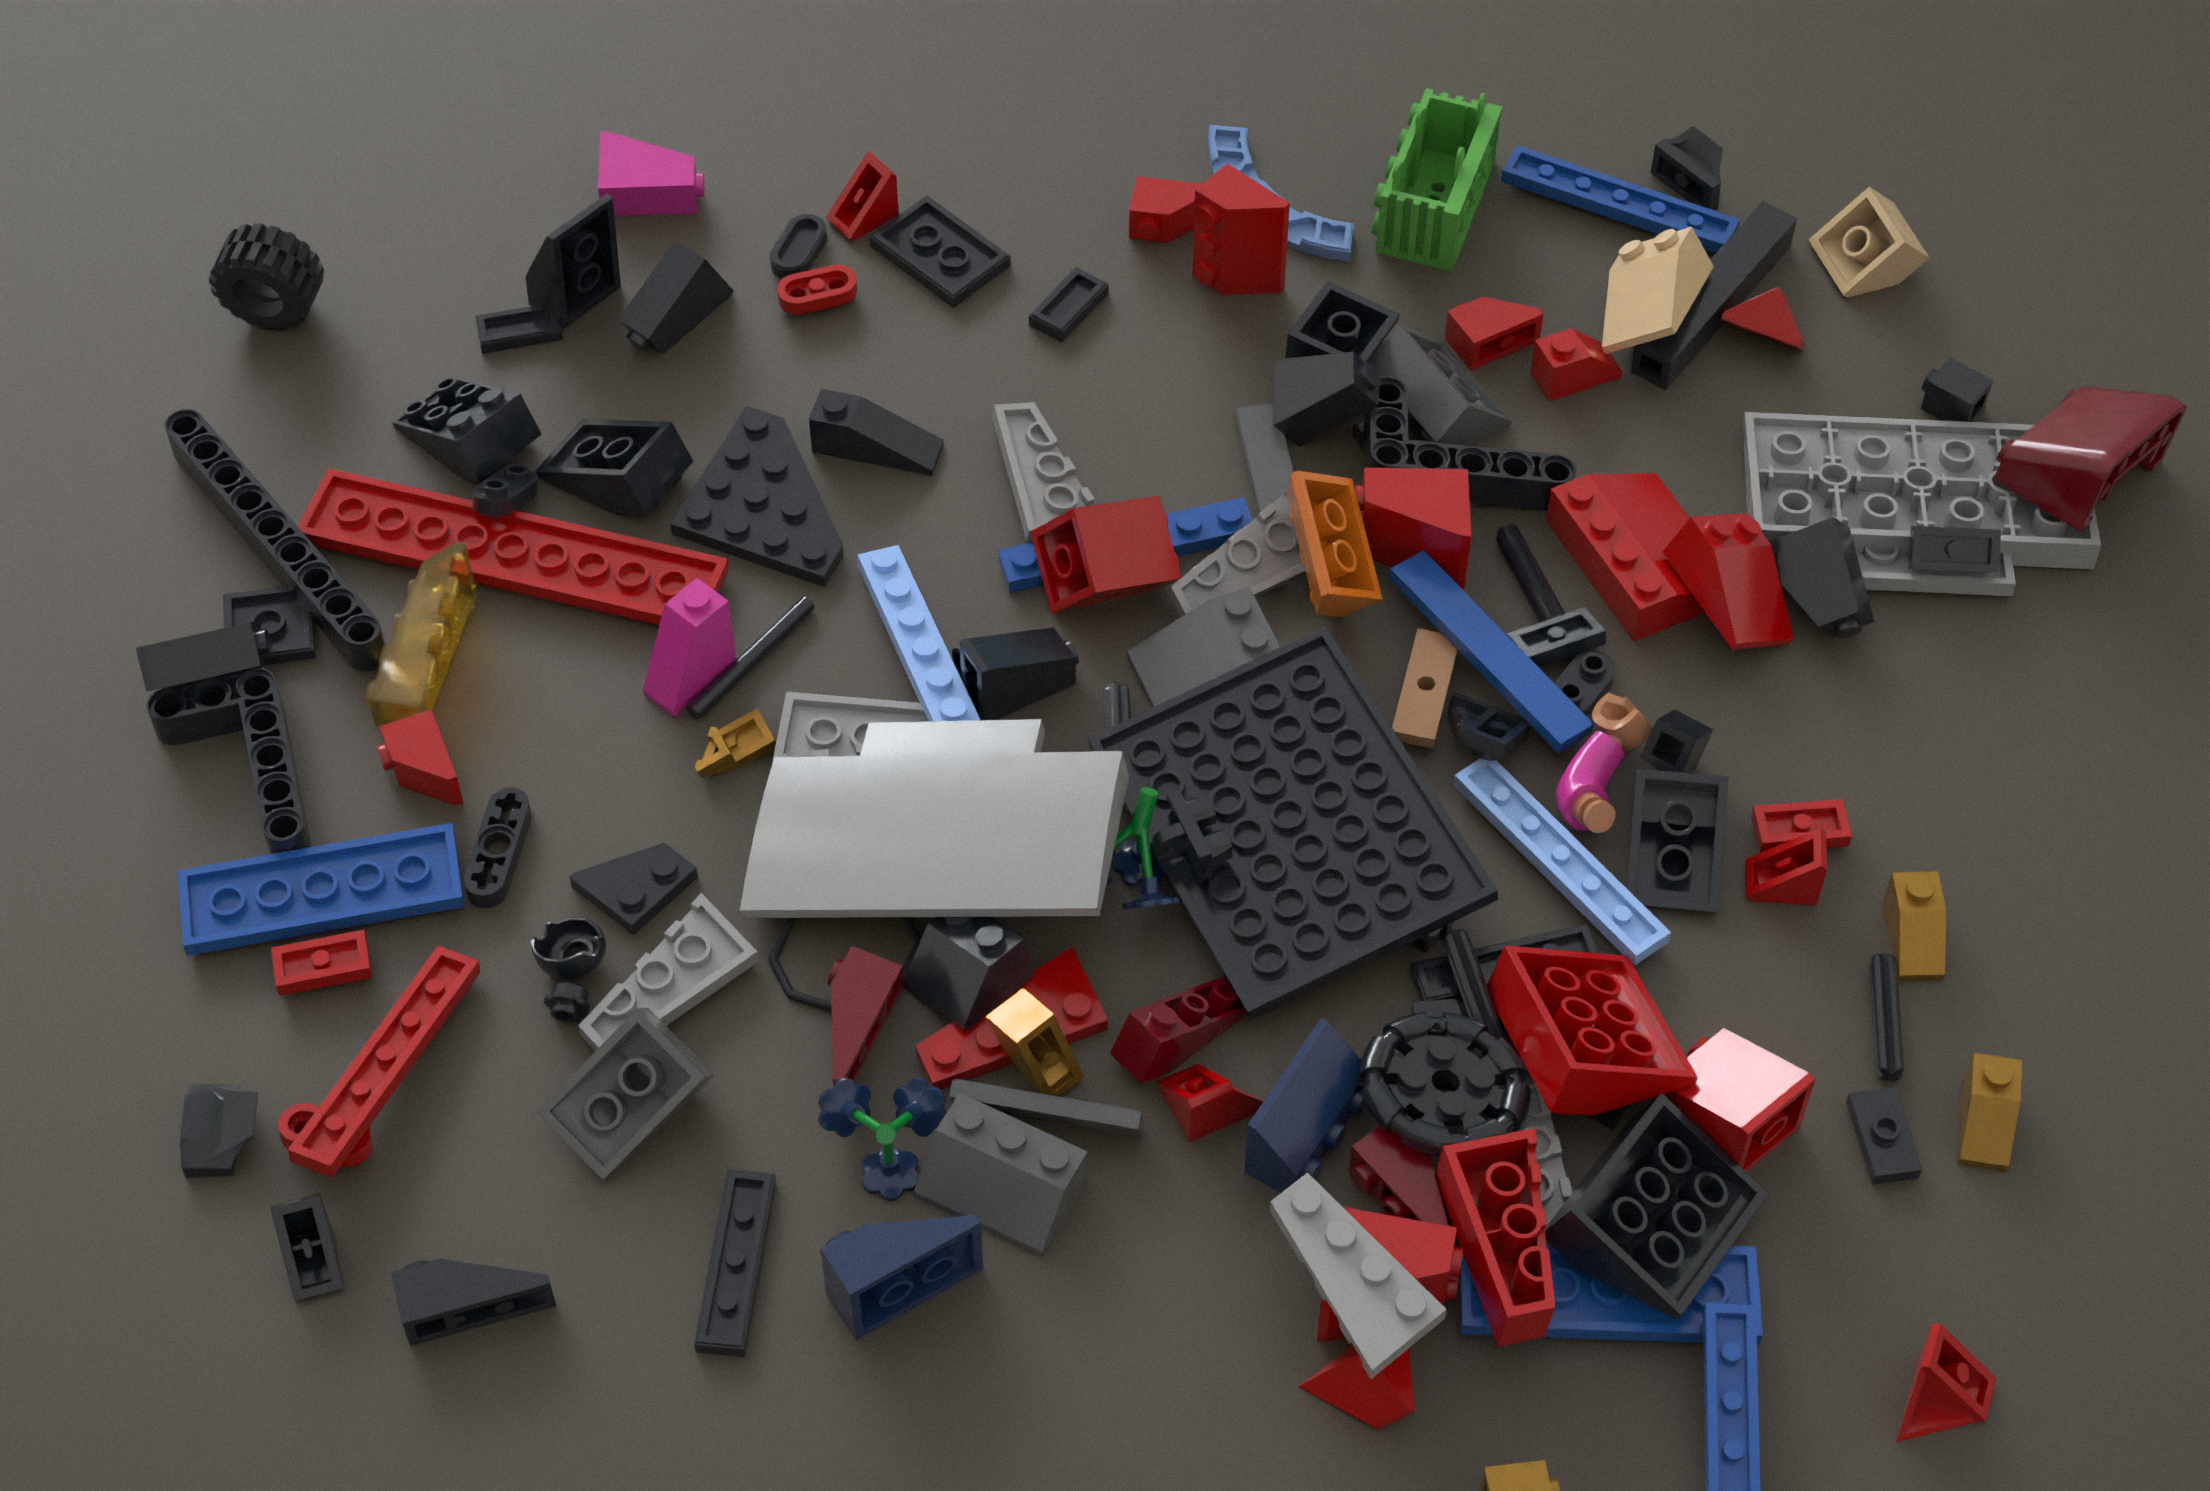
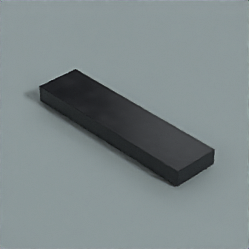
[1410,924,1599,1002]
[694,1169,776,1357]

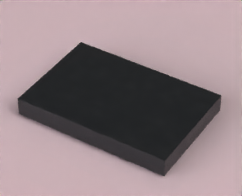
[869,195,1011,308]

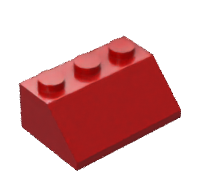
[1192,163,1290,295]

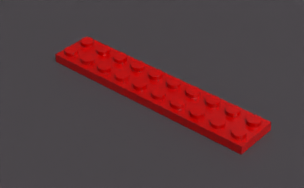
[298,468,729,625]

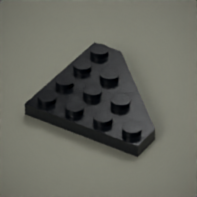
[670,406,843,587]

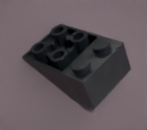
[392,376,542,482]

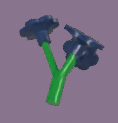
[1106,787,1181,910]
[818,1077,947,1201]

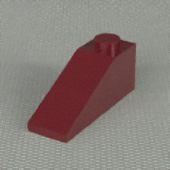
[827,946,903,1085]

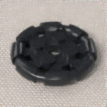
[1359,1012,1531,1156]

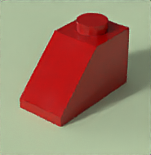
[1129,176,1202,243]
[1445,296,1544,371]
[1530,328,1623,402]
[376,710,464,805]

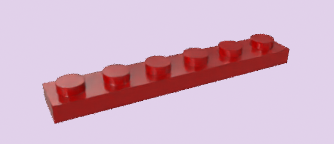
[288,946,480,1178]

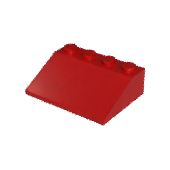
[1546,473,1705,642]
[1487,945,1698,1116]

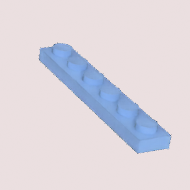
[857,545,980,721]
[1453,758,1671,966]

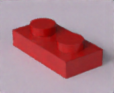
[1751,799,1852,853]
[271,930,373,996]

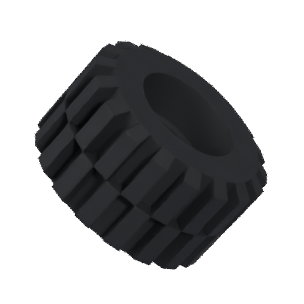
[209,223,324,331]

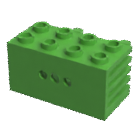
[1371,88,1503,272]

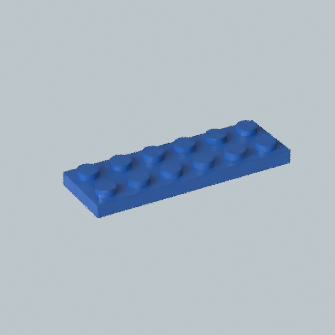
[177,823,465,956]
[1459,1241,1763,1345]

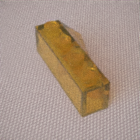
[365,542,478,726]

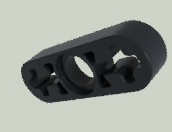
[464,787,532,908]

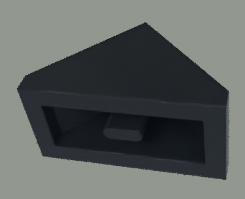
[270,1193,344,1301]

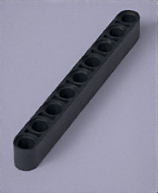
[164,409,388,671]

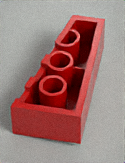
[1435,1128,1555,1347]

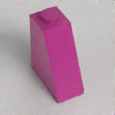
[598,132,705,216]
[643,578,736,718]

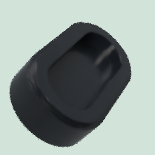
[770,214,827,279]

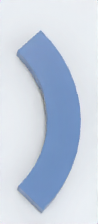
[1208,125,1354,262]

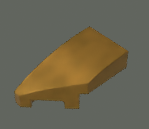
[695,708,776,778]

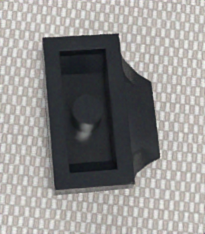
[1650,126,1723,211]
[180,1084,258,1178]

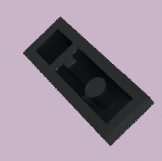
[809,389,944,476]
[391,1259,556,1346]

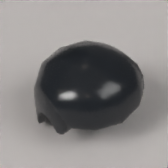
[530,917,606,982]

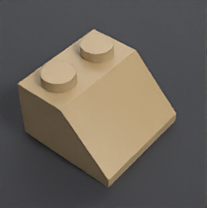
[1808,187,1930,298]

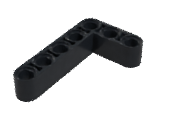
[1364,376,1577,510]
[146,667,311,854]

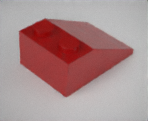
[1662,513,1794,650]

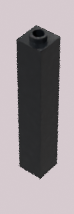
[1631,201,1797,390]

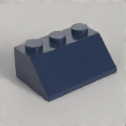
[1244,1018,1366,1193]

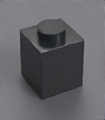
[1921,357,1993,422]
[1640,709,1714,773]

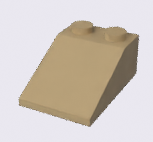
[1602,227,1714,354]

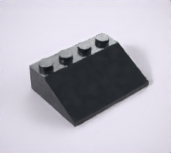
[1545,1093,1769,1319]

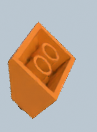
[1287,470,1383,618]

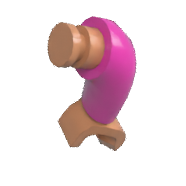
[1556,693,1653,833]

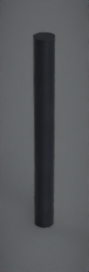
[686,596,815,720]

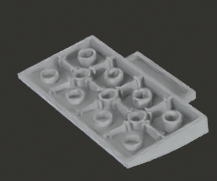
[1743,412,2101,596]
[740,719,1129,918]

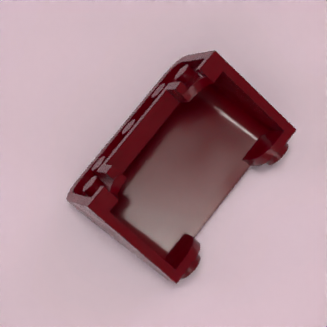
[1994,386,2187,532]

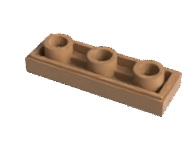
[1392,628,1458,749]

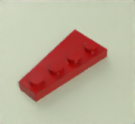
[915,947,1108,1090]

